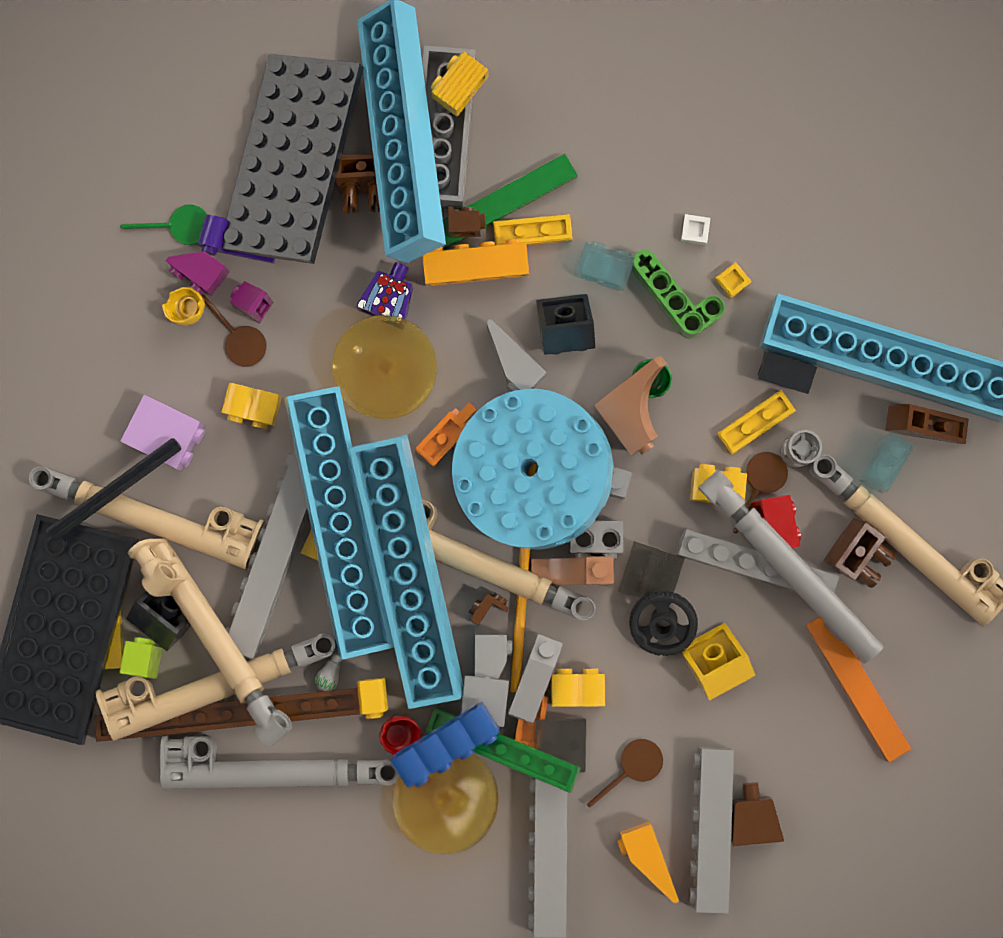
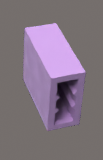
[121,395,205,471]

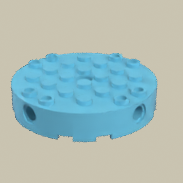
[452,389,613,550]

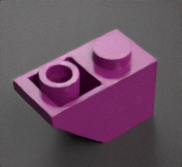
[166,251,230,296]

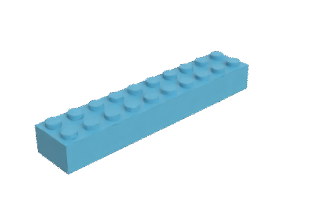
[357,0,446,263]
[759,293,1003,423]
[284,386,394,660]
[349,435,464,709]

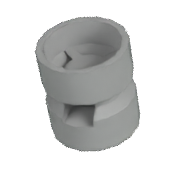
[780,430,822,468]

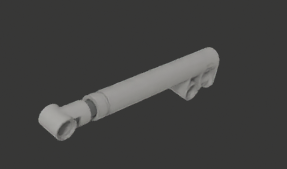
[698,469,884,664]
[160,735,400,789]

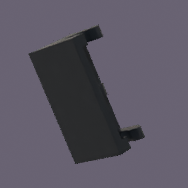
[757,351,817,394]

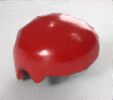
[379,715,421,755]

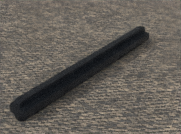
[47,438,182,541]

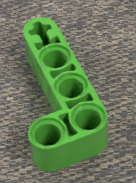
[631,250,725,339]

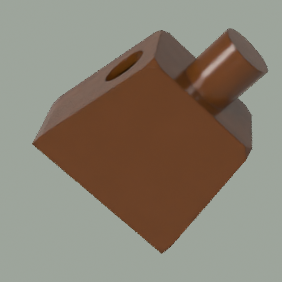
[731,782,784,847]

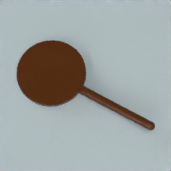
[202,294,267,367]
[733,452,788,534]
[587,739,663,807]

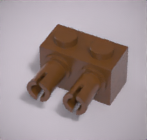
[336,154,380,214]
[823,518,896,588]

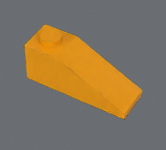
[617,821,679,903]

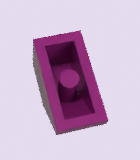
[230,281,274,324]

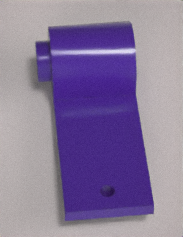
[197,215,275,264]

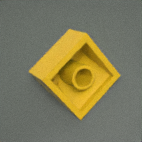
[681,623,756,701]

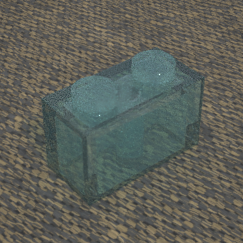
[575,241,635,292]
[859,432,914,493]

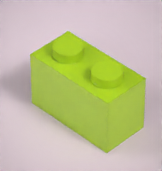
[120,637,163,679]

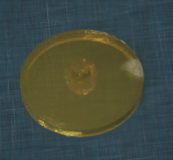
[332,314,437,419]
[393,753,499,855]

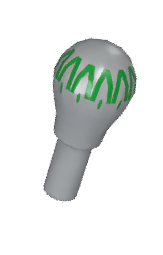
[315,647,342,691]

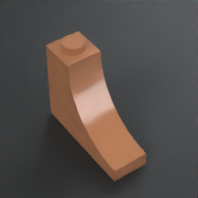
[594,356,667,456]
[531,557,614,585]

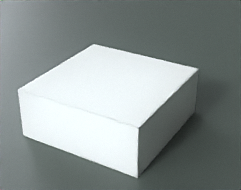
[680,214,711,245]

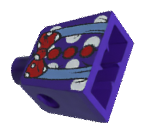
[357,262,413,328]

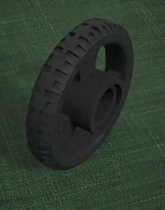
[629,590,698,656]

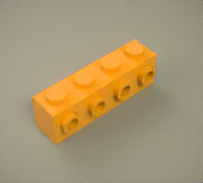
[423,239,529,287]

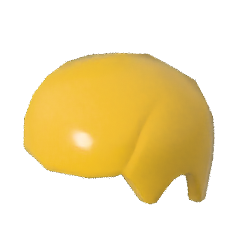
[162,287,205,326]

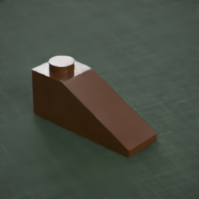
[885,404,969,444]

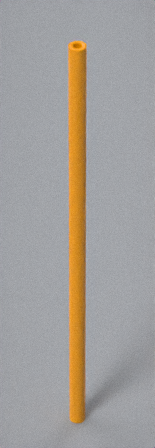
[510,464,536,692]

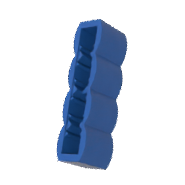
[390,701,499,788]

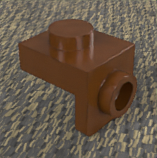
[469,592,509,626]

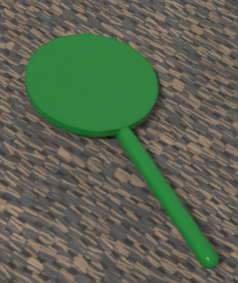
[120,204,208,245]

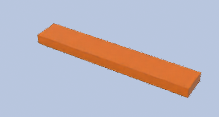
[805,617,911,762]

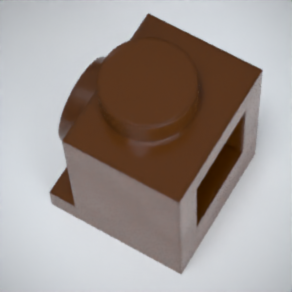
[448,206,485,238]

